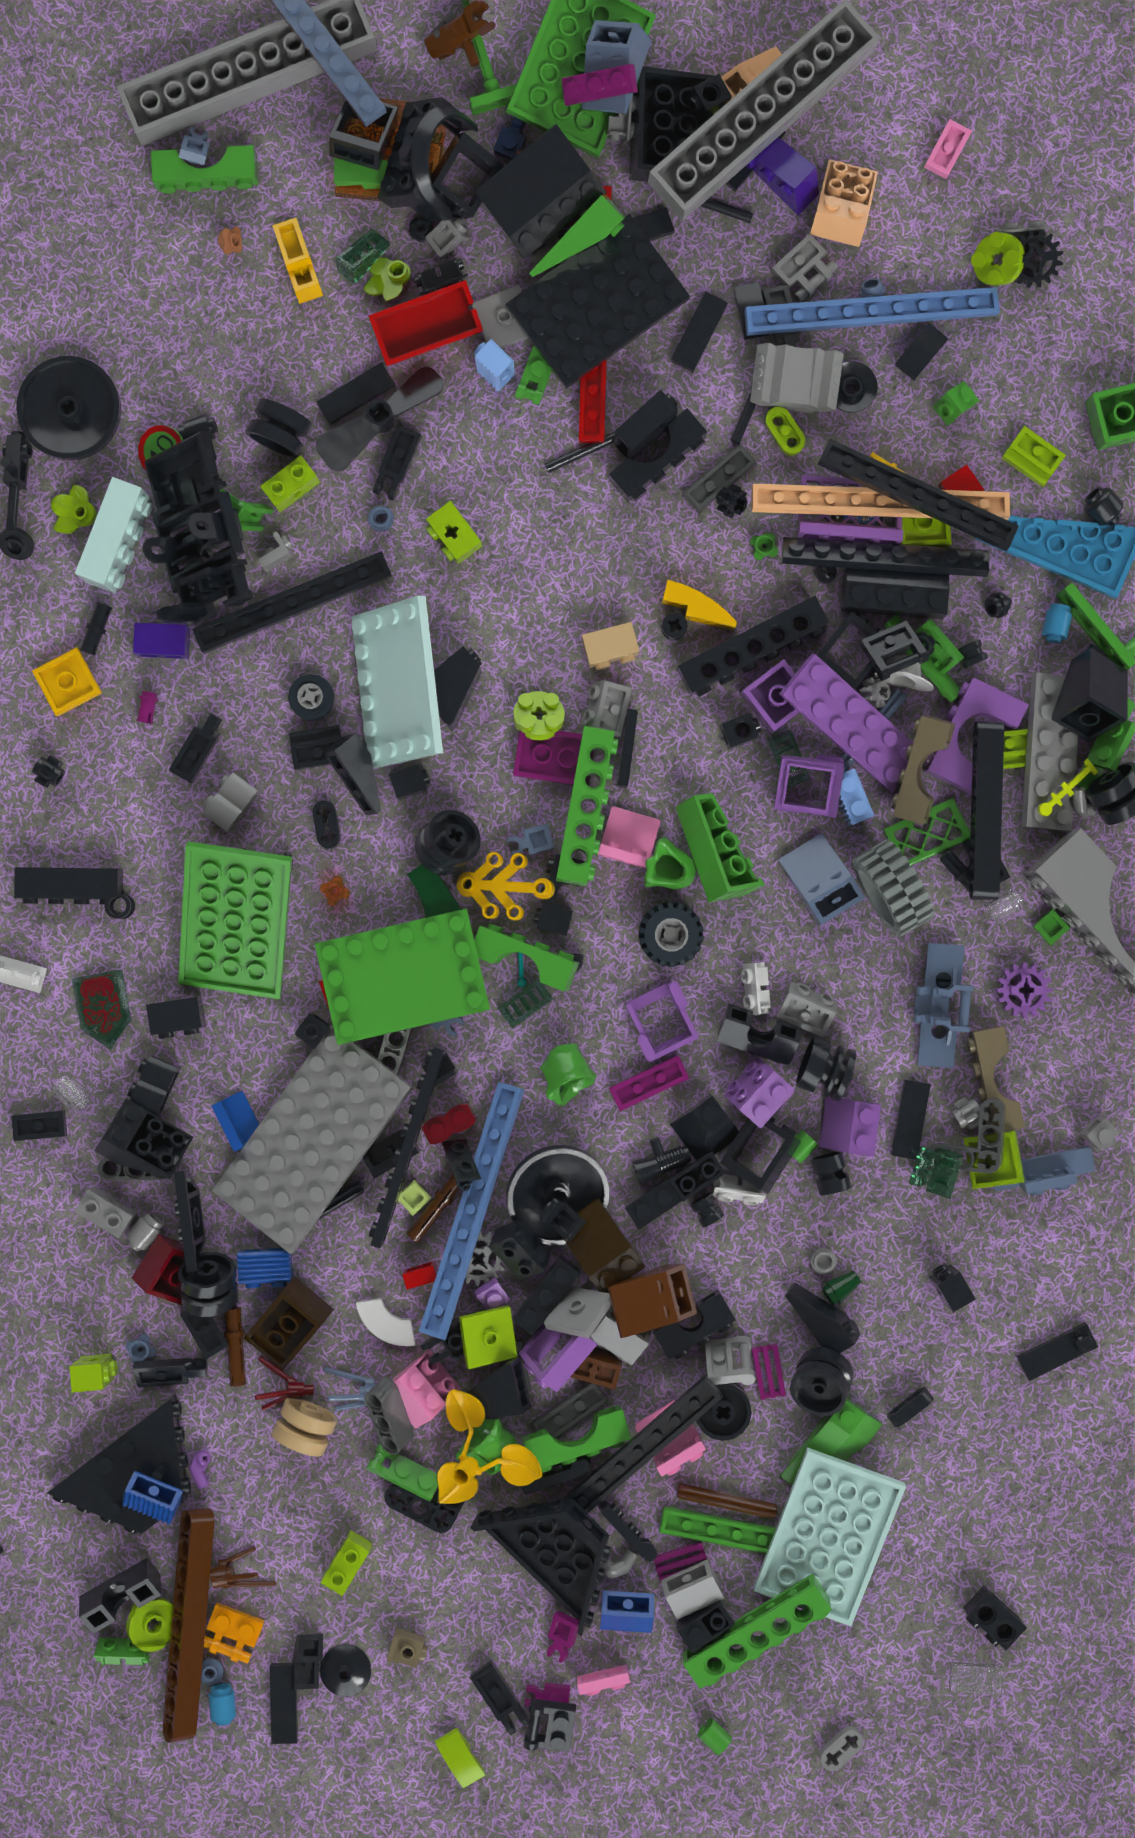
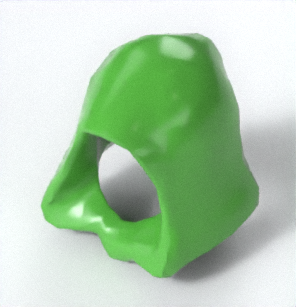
[644,837,696,889]
[539,1043,596,1106]
[456,1418,517,1475]

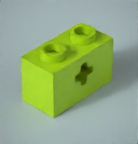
[260,455,320,513]
[426,500,482,564]
[69,1353,118,1393]
[320,1530,372,1596]

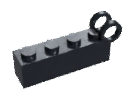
[14,867,135,919]

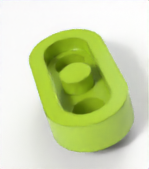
[765,407,805,456]

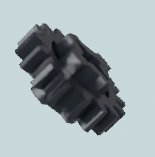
[1017,230,1064,288]

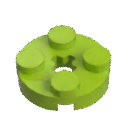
[971,232,1024,286]
[513,691,565,740]
[126,1597,173,1652]

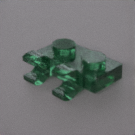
[909,1147,964,1199]

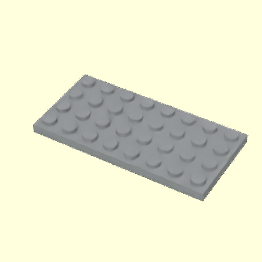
[212,1025,413,1254]

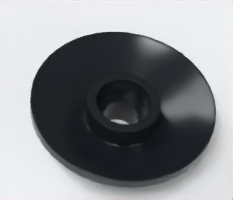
[836,361,878,413]
[320,1644,371,1697]

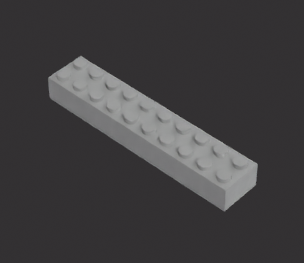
[116,0,377,146]
[648,0,880,222]

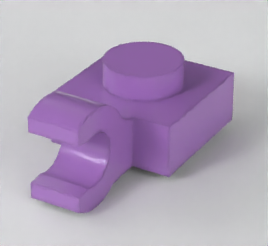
[474,1277,513,1318]

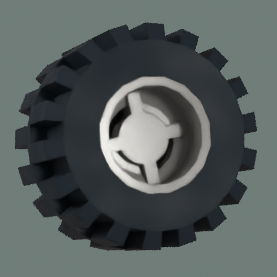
[638,902,704,967]

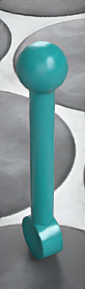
[517,934,527,987]

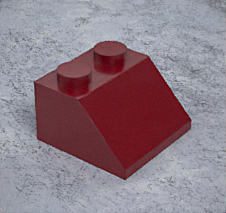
[131,1234,185,1306]

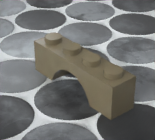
[891,715,956,825]
[967,1025,1025,1134]

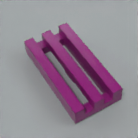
[751,1343,786,1400]
[653,1541,707,1583]

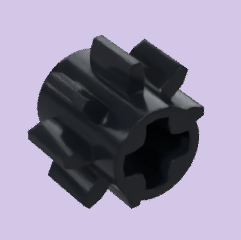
[716,484,748,518]
[32,755,65,788]

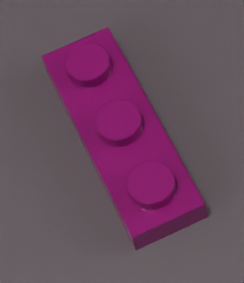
[561,64,638,106]
[609,1055,689,1111]

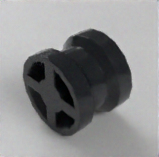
[661,613,688,641]
[958,639,988,669]

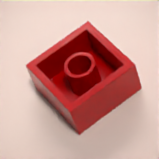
[938,464,985,491]
[402,1261,438,1290]

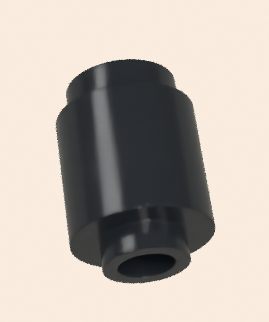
[178,414,218,440]

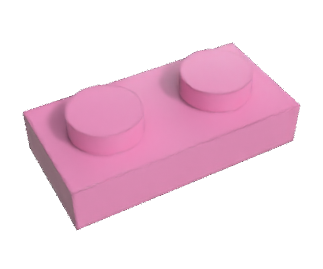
[924,119,972,179]
[577,1664,630,1696]

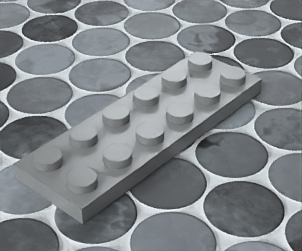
[1021,673,1078,831]

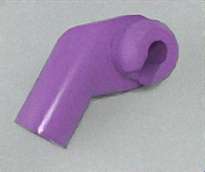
[189,1450,211,1489]

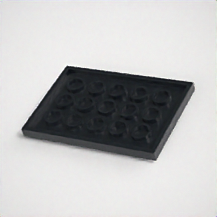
[505,214,690,389]

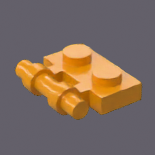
[204,1602,265,1664]

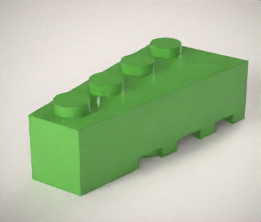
[675,793,765,903]

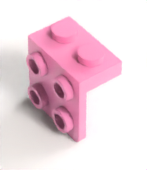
[635,1400,706,1477]

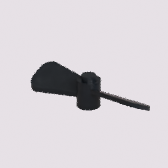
[316,367,444,472]

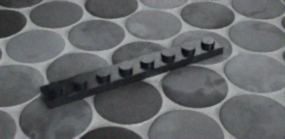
[817,439,1019,552]
[782,537,989,577]
[192,551,392,654]
[369,1045,447,1249]
[562,1375,723,1514]

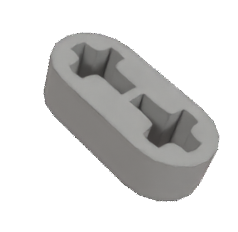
[819,1726,863,1771]

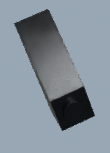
[323,733,381,815]
[785,1283,860,1353]

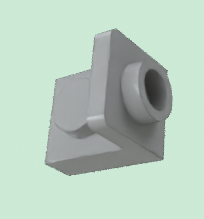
[425,217,471,258]
[258,531,293,573]

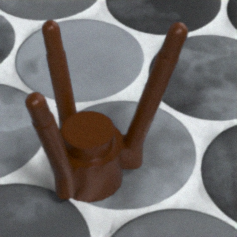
[210,1546,276,1589]

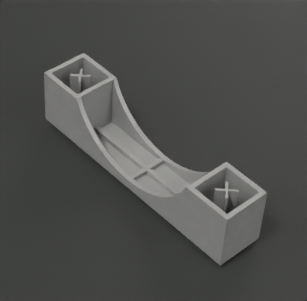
[1024,828,1135,998]

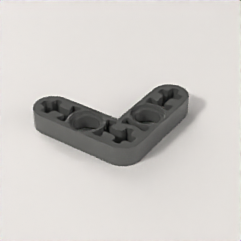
[925,1097,1006,1174]

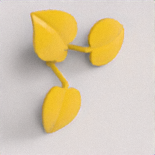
[437,1389,542,1504]

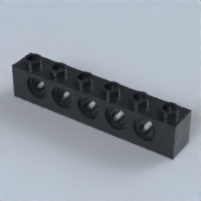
[677,596,829,697]

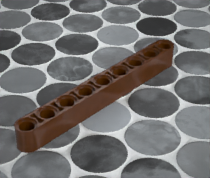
[163,1508,214,1743]

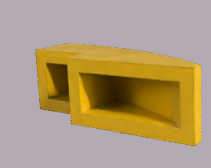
[272,217,323,304]
[662,580,737,631]

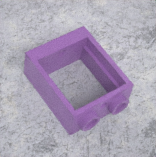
[518,1324,598,1392]

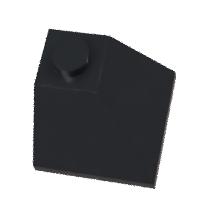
[670,1094,739,1160]

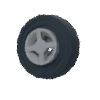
[288,674,335,721]

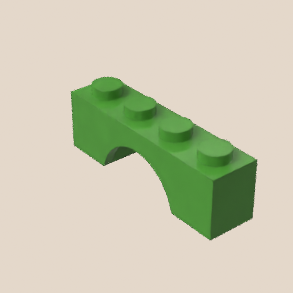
[151,145,259,194]
[474,923,579,991]
[521,1405,631,1473]

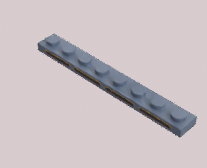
[270,0,387,127]

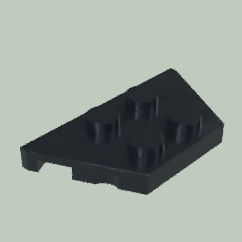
[174,1170,206,1272]

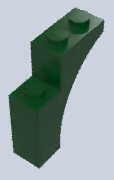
[407,864,462,918]

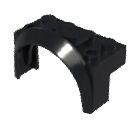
[377,97,478,222]

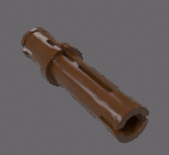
[406,1173,460,1243]
[224,1306,246,1387]

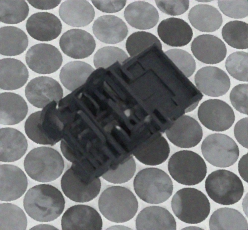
[142,431,253,624]

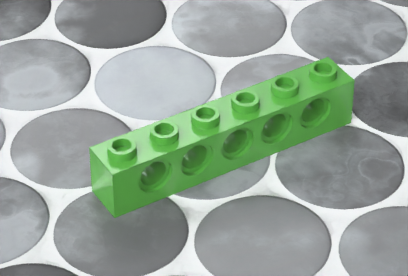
[556,726,618,887]
[683,1574,832,1689]

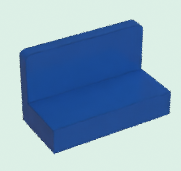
[211,1091,260,1152]

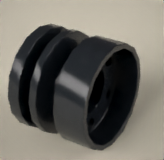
[796,1036,856,1102]

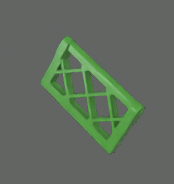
[883,798,970,866]

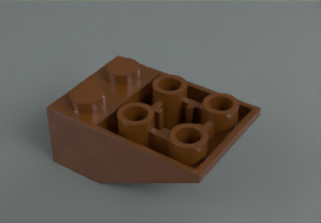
[608,1263,697,1338]

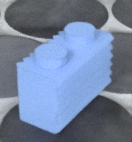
[474,339,515,391]
[829,768,874,826]

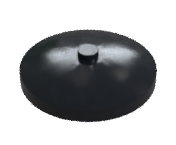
[16,356,121,461]
[506,1145,609,1245]

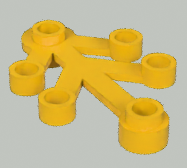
[457,852,555,921]

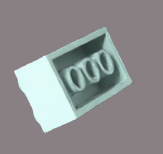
[75,477,153,594]

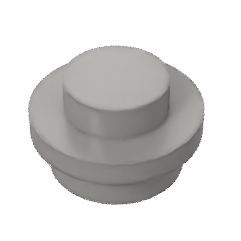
[811,1248,837,1274]

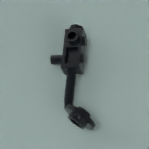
[0,431,35,560]

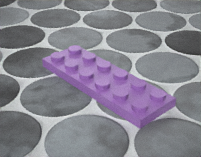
[779,654,913,792]

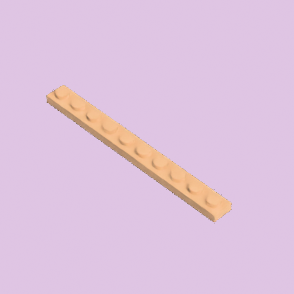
[752,484,1010,520]

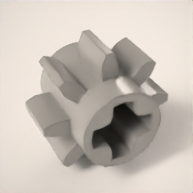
[858,677,890,709]
[951,1098,980,1130]

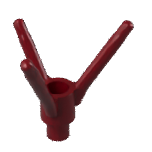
[254,1356,314,1411]

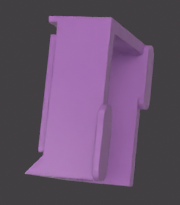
[774,754,844,818]
[624,981,699,1062]

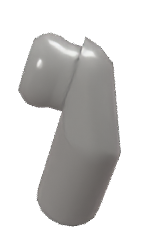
[530,233,560,266]
[1072,787,1096,818]
[602,1547,639,1579]

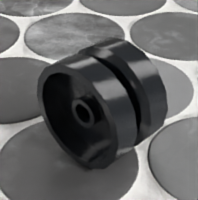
[245,398,312,458]
[1085,762,1135,825]
[415,810,481,876]
[178,1252,239,1317]
[790,1347,854,1416]
[696,1382,752,1441]

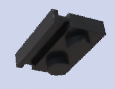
[288,725,342,771]

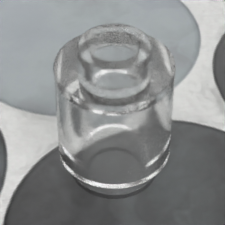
[983,887,1024,922]
[52,1074,91,1112]

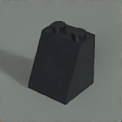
[434,646,482,731]
[1052,648,1128,742]

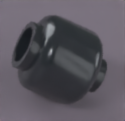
[1085,487,1123,526]

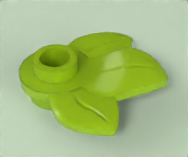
[363,258,411,302]
[50,485,97,534]

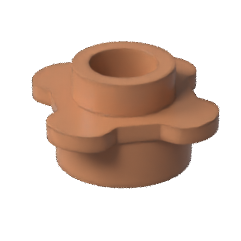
[218,227,242,255]

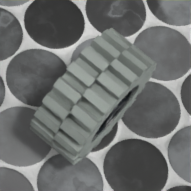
[852,839,935,937]

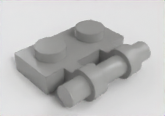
[771,233,838,302]

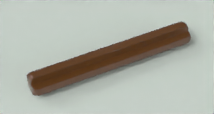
[676,1483,778,1519]

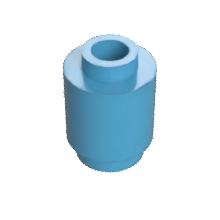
[1042,604,1072,644]
[208,1683,236,1726]

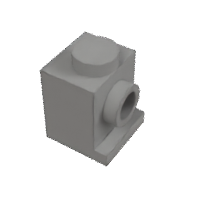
[1080,1116,1119,1152]

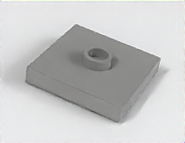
[472,285,528,349]
[544,1286,612,1339]

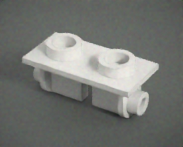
[0,955,47,993]
[741,962,771,1015]
[712,1175,766,1205]

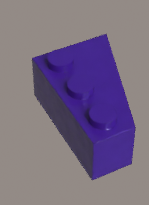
[746,137,819,216]

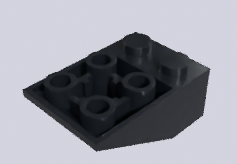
[94,1098,193,1179]

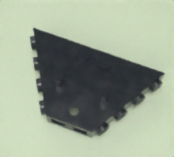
[47,1394,191,1534]
[470,1498,611,1637]

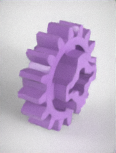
[995,962,1053,1018]

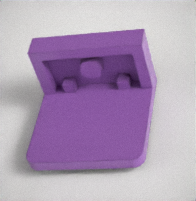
[725,1058,795,1129]

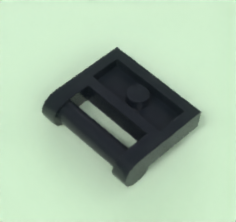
[860,621,929,681]
[523,1699,576,1752]

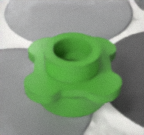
[750,532,778,560]

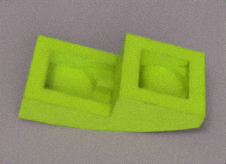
[435,1728,485,1789]

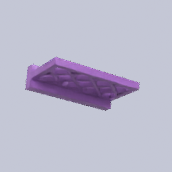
[796,475,903,545]

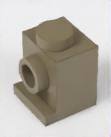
[387,1628,428,1668]

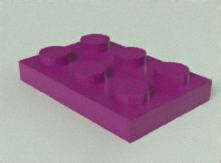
[513,730,594,786]

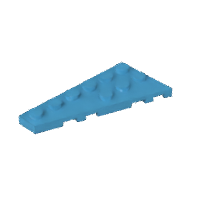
[974,516,1135,599]

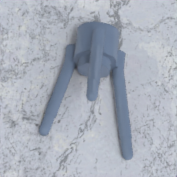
[323,1367,377,1411]

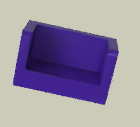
[133,622,190,659]

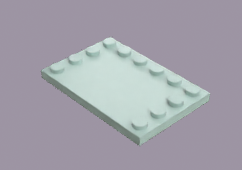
[351,596,443,768]
[753,1447,906,1626]

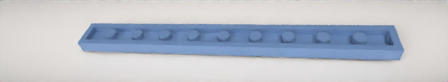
[744,287,1000,335]
[419,1082,525,1340]

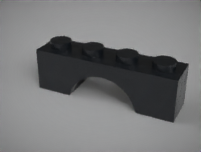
[608,408,707,503]

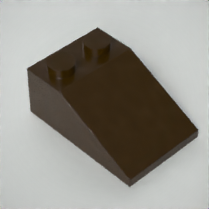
[561,1198,646,1293]
[244,1277,334,1371]

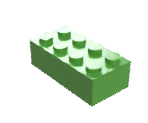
[1085,383,1135,451]

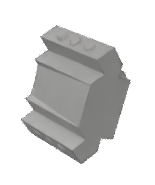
[750,343,844,413]

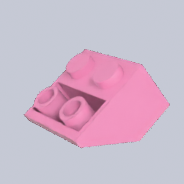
[392,1349,462,1429]

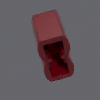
[422,1102,477,1144]

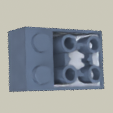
[582,20,652,114]
[778,833,865,925]

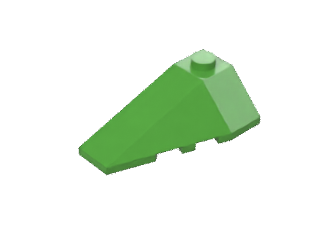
[529,194,625,277]
[780,1398,882,1485]

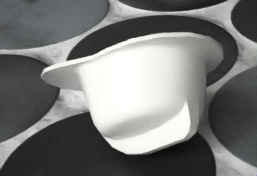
[874,655,934,692]

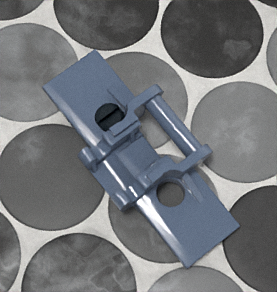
[913,943,974,1068]

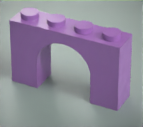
[924,677,1029,795]

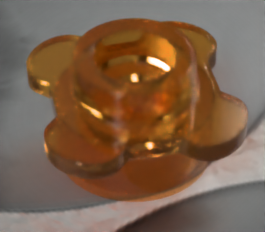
[320,876,350,906]

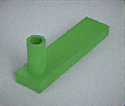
[1055,583,1135,670]

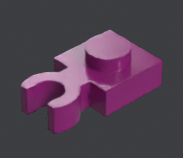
[547,1610,580,1663]
[525,1683,570,1707]

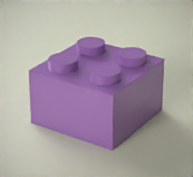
[740,659,800,734]

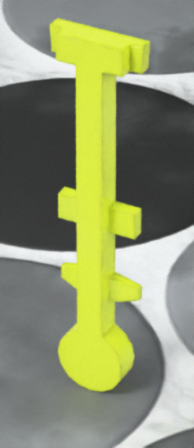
[1038,759,1098,816]

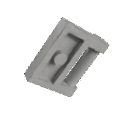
[705,1336,756,1385]

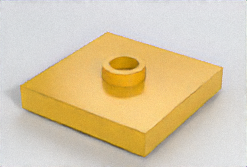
[32,647,103,717]

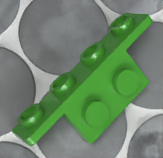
[884,615,964,702]
[1076,698,1135,791]

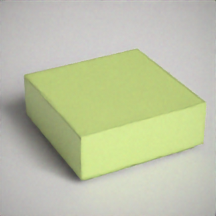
[398,1179,432,1216]

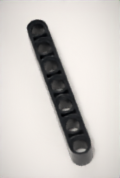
[969,721,1004,900]

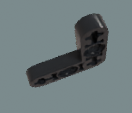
[384,1475,477,1533]

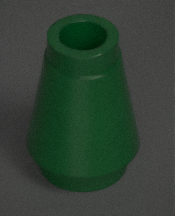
[822,1270,862,1305]

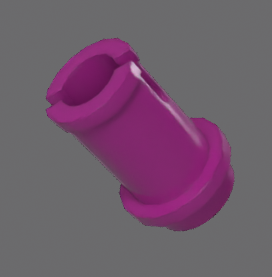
[136,691,159,724]

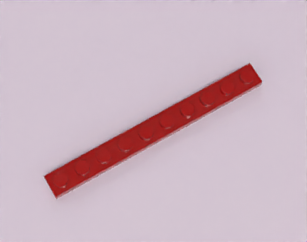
[579,186,612,443]

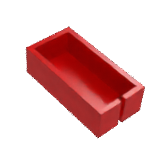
[368,280,483,367]

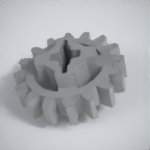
[466,1229,505,1286]

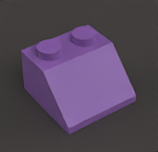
[819,1096,881,1157]

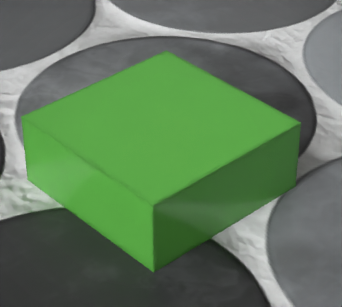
[1032,909,1070,945]

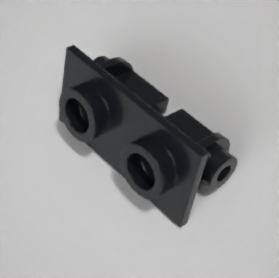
[413,258,468,295]
[441,1139,481,1191]

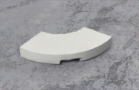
[356,1298,416,1346]

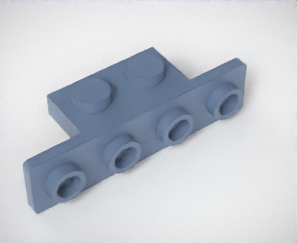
[993,1146,1095,1195]

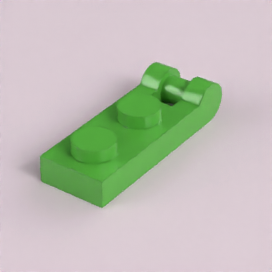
[515,345,552,406]
[366,1444,438,1502]

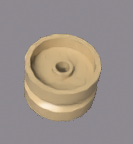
[271,1397,338,1457]

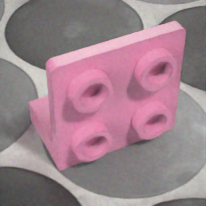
[598,806,660,869]

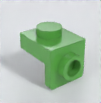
[933,381,980,425]

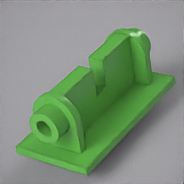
[93,1637,150,1666]

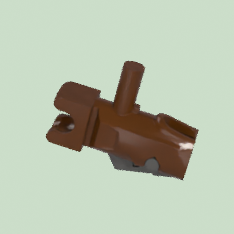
[424,0,496,67]

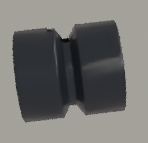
[810,1151,852,1195]

